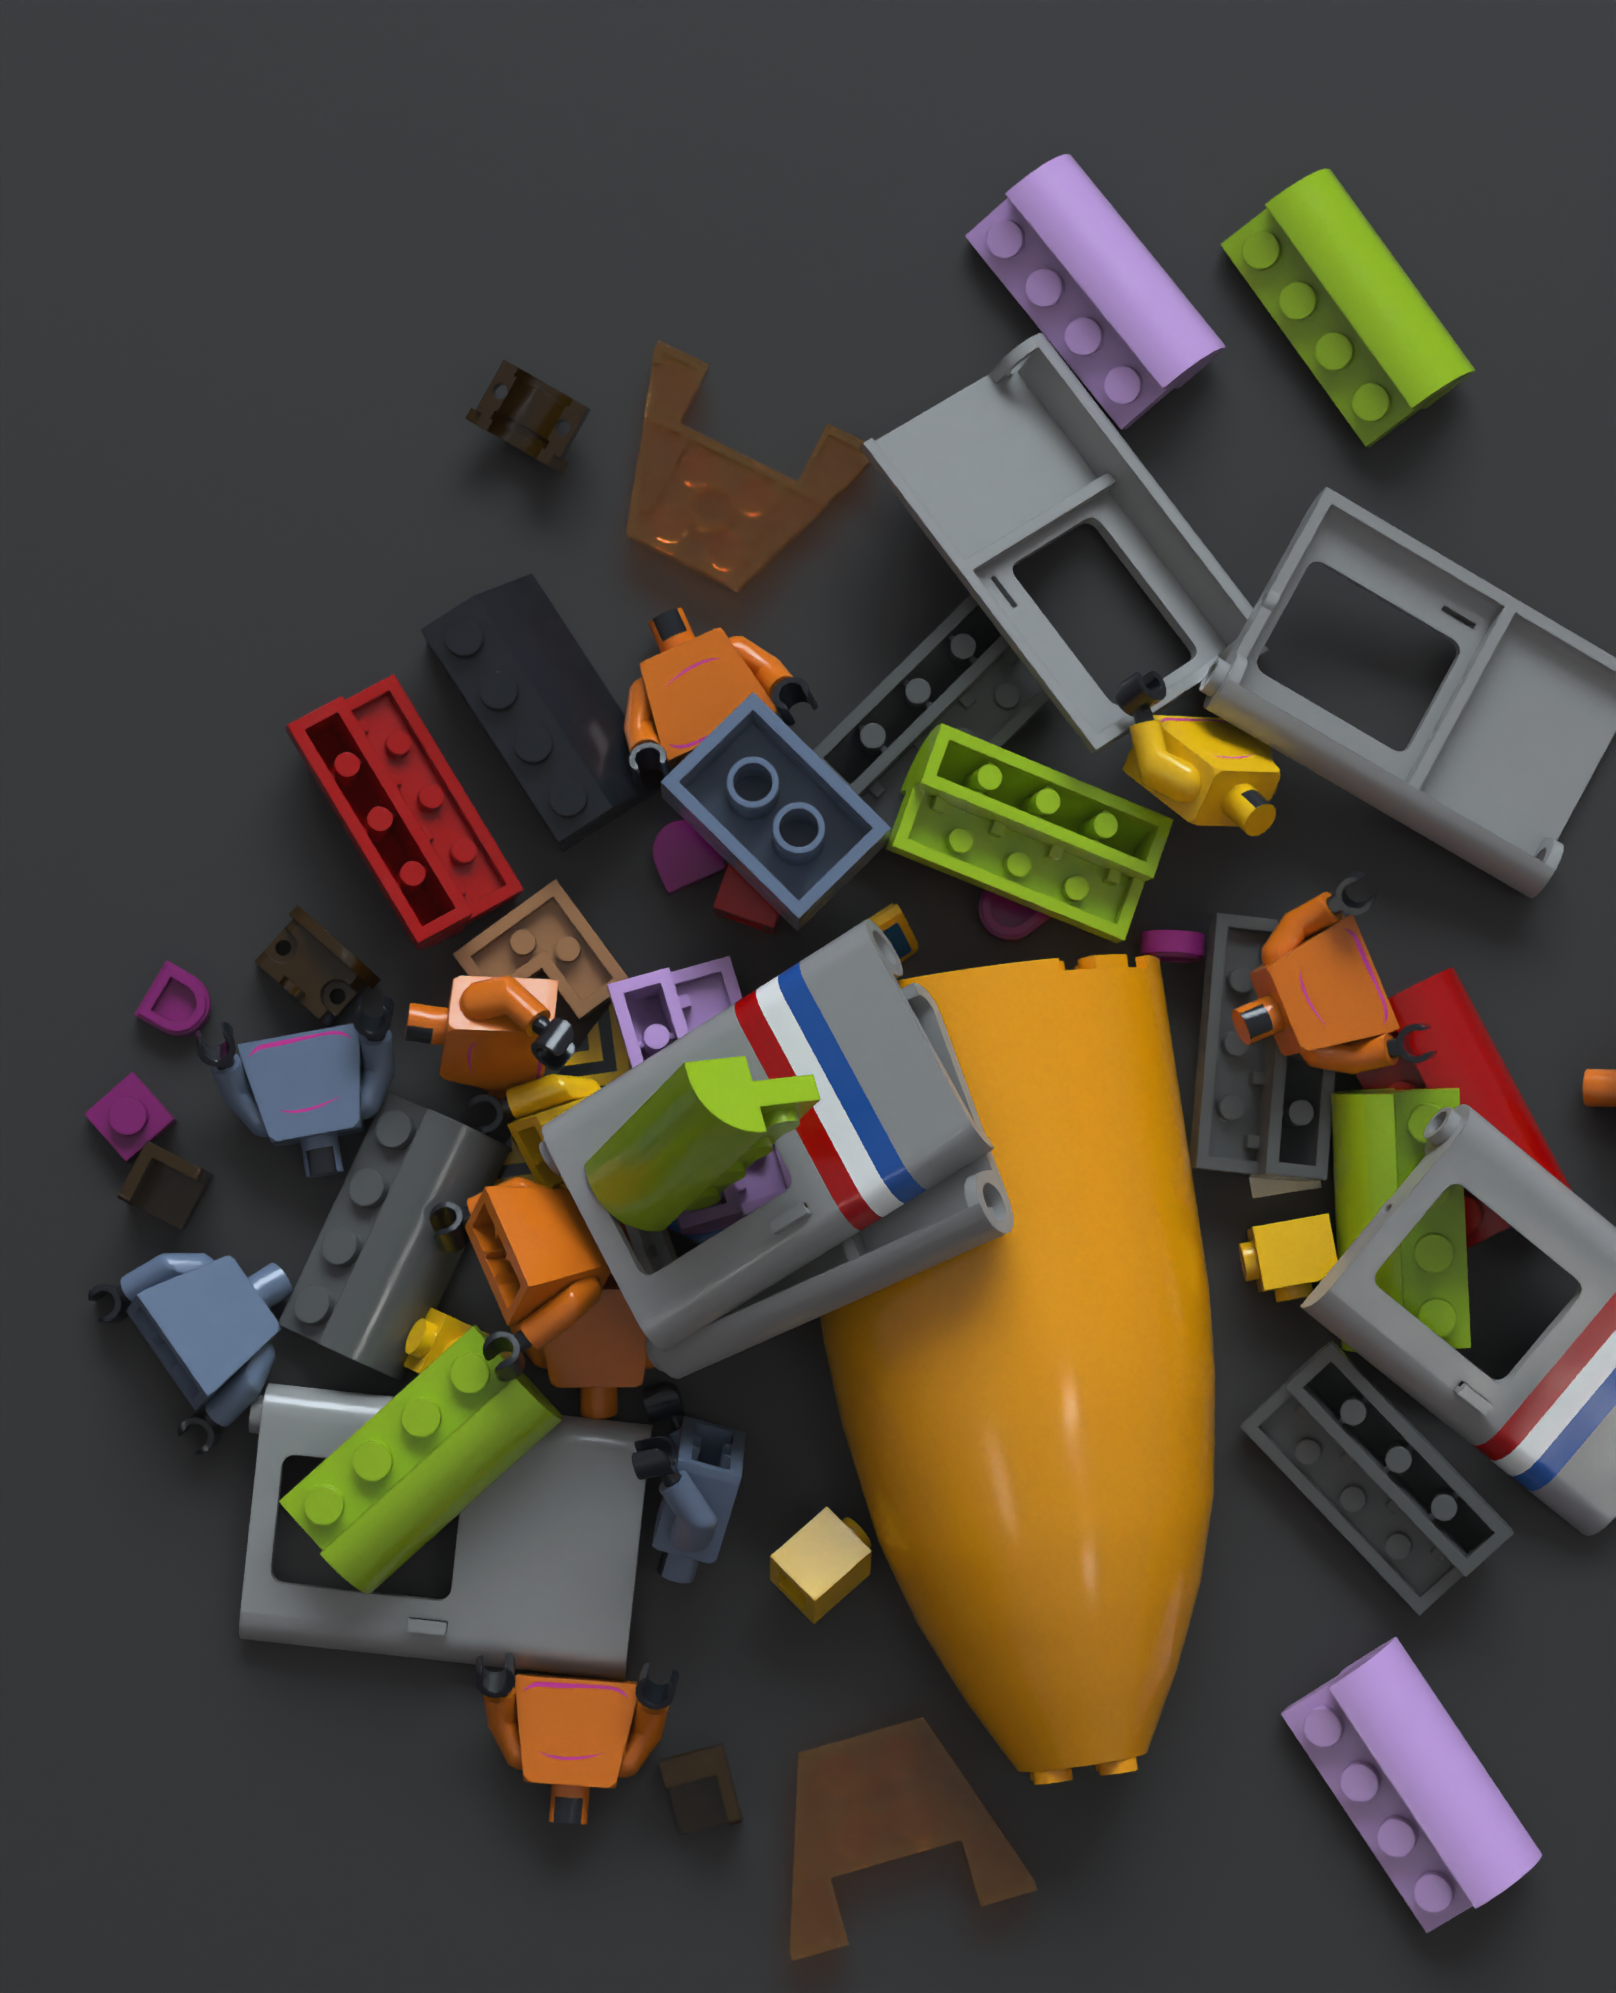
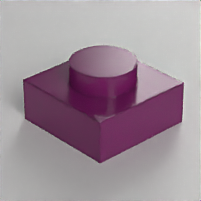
[84,1072,177,1163]

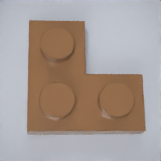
[453,879,628,1021]

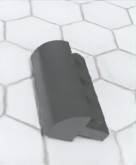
[813,594,1051,855]
[1189,913,1336,1181]
[279,1091,511,1381]
[1240,1341,1514,1616]

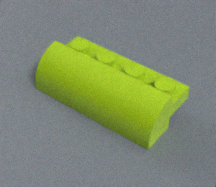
[1220,168,1476,447]
[886,723,1174,943]
[584,1056,821,1231]
[1331,1088,1471,1352]
[279,1324,564,1594]

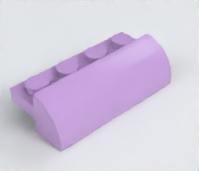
[965,154,1227,430]
[607,956,791,1235]
[1281,1637,1542,1933]

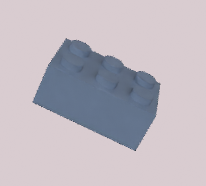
[661,692,891,932]

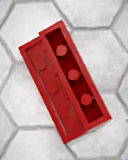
[285,674,524,950]
[1356,967,1573,1249]

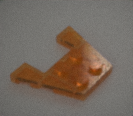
[626,340,871,593]
[790,1716,1037,1961]

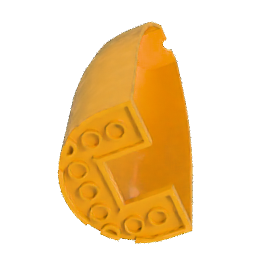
[805,954,1215,1785]

